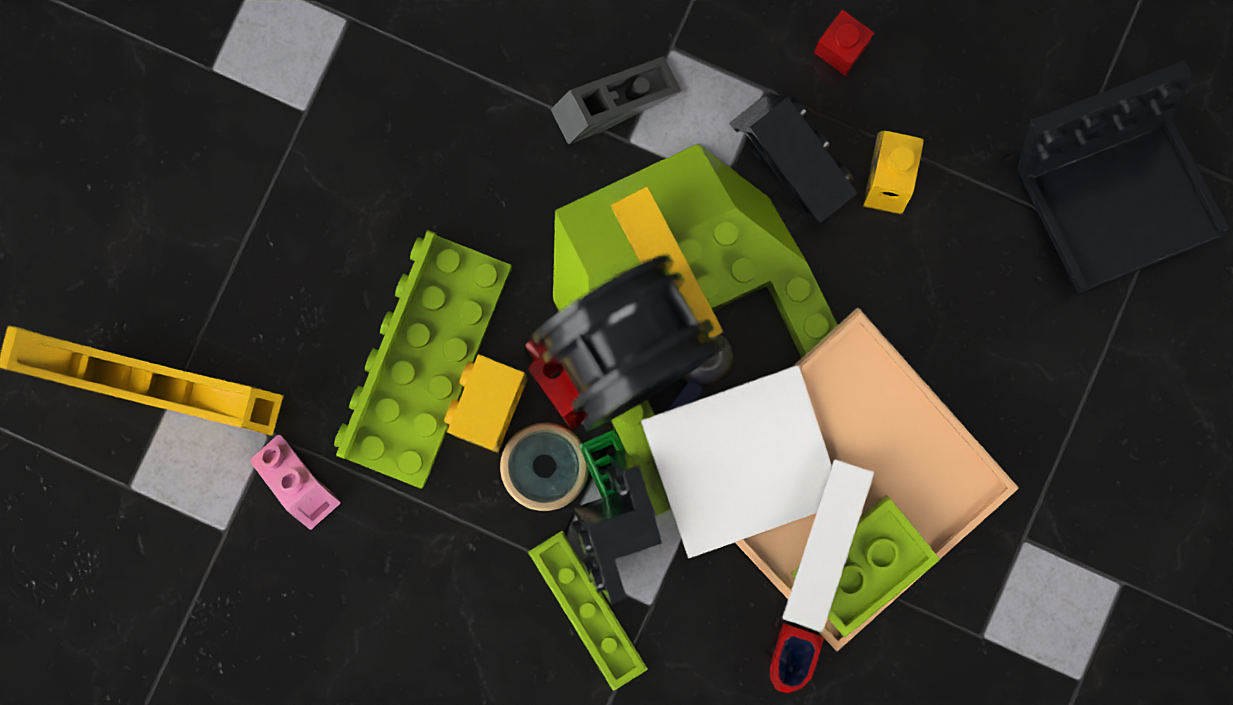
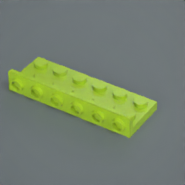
[334,230,512,489]

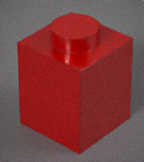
[814,10,874,76]

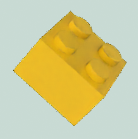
[444,355,528,453]

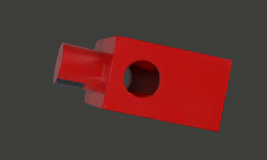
[523,340,588,432]

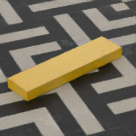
[611,187,723,339]

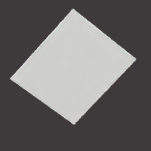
[641,365,832,558]

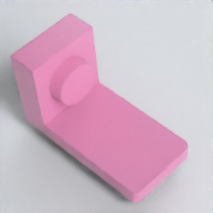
[250,435,341,530]

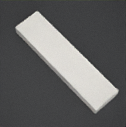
[782,459,874,632]

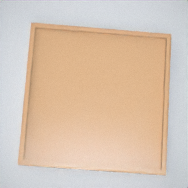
[735,308,1019,651]

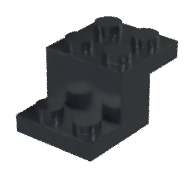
[571,449,663,604]

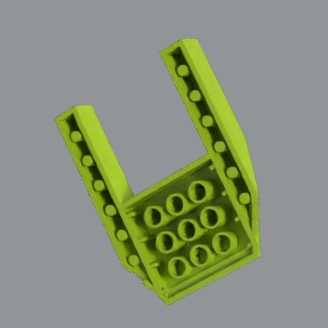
[553,143,838,516]

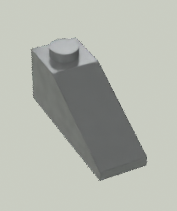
[551,56,682,145]

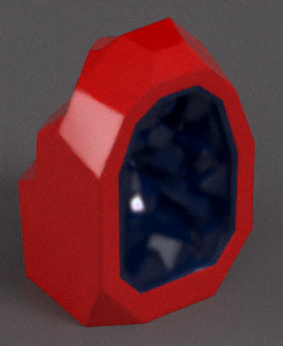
[770,623,824,693]

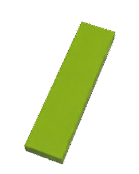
[528,530,648,691]

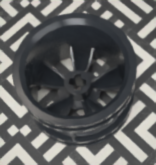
[531,254,725,431]

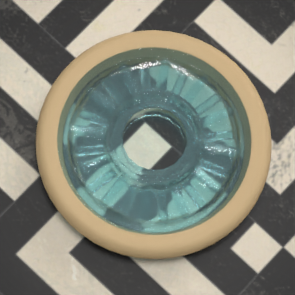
[500,422,589,511]

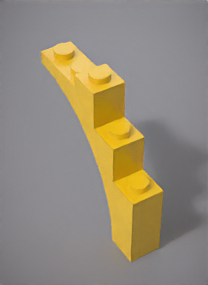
[0,326,283,436]

